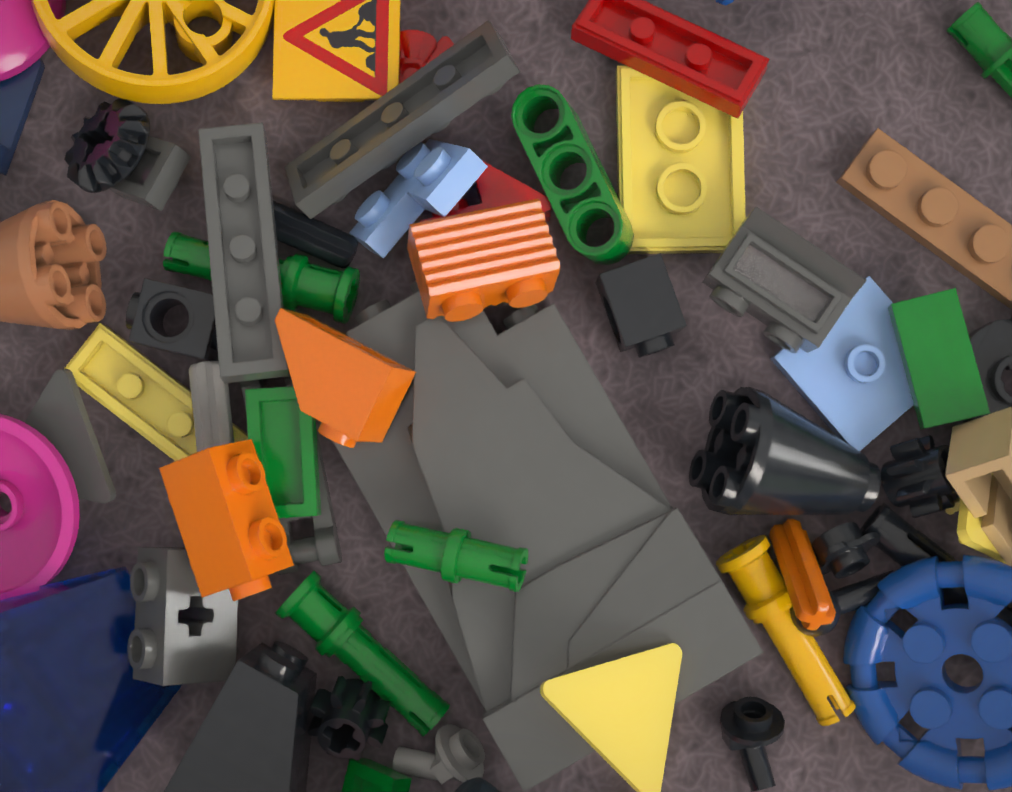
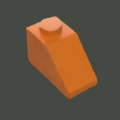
[275,308,416,448]

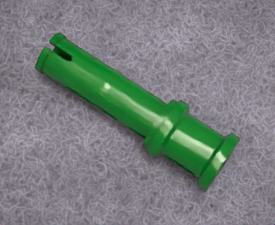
[163,231,360,324]
[275,570,450,737]

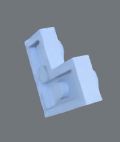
[349,139,488,258]

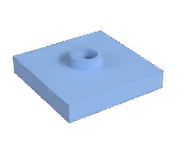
[770,276,914,451]

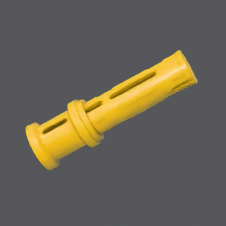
[716,535,856,726]

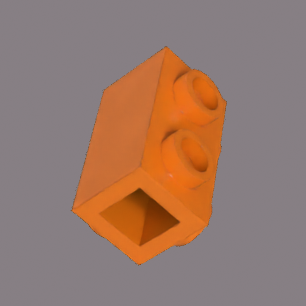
[159,439,294,601]

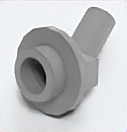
[393,724,485,785]

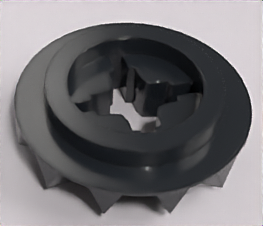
[64,98,150,193]

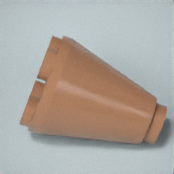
[0,200,107,330]

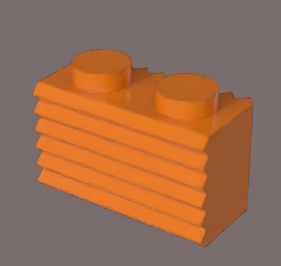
[407,198,560,322]

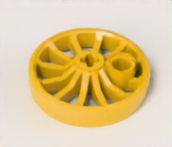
[31,0,275,104]

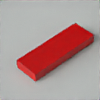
[571,0,770,119]

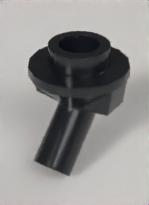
[720,697,785,792]

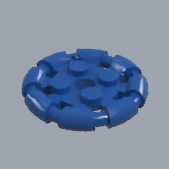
[843,555,1012,791]

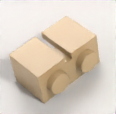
[945,407,1012,566]

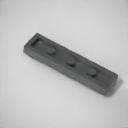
[284,20,520,219]
[198,122,290,384]

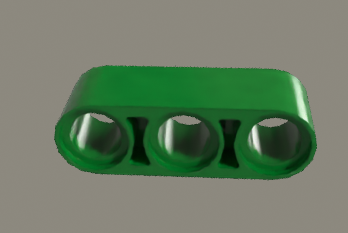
[511,84,634,265]

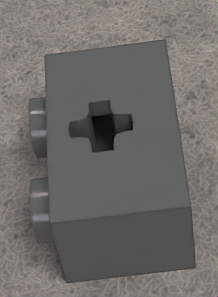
[127,547,238,686]

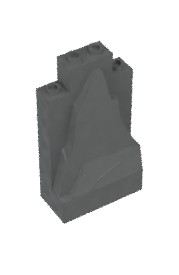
[333,281,764,792]

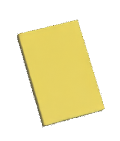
[616,65,746,254]

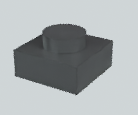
[110,136,191,211]

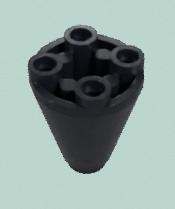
[689,387,881,515]

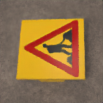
[272,0,401,102]

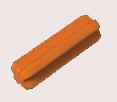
[769,518,836,631]

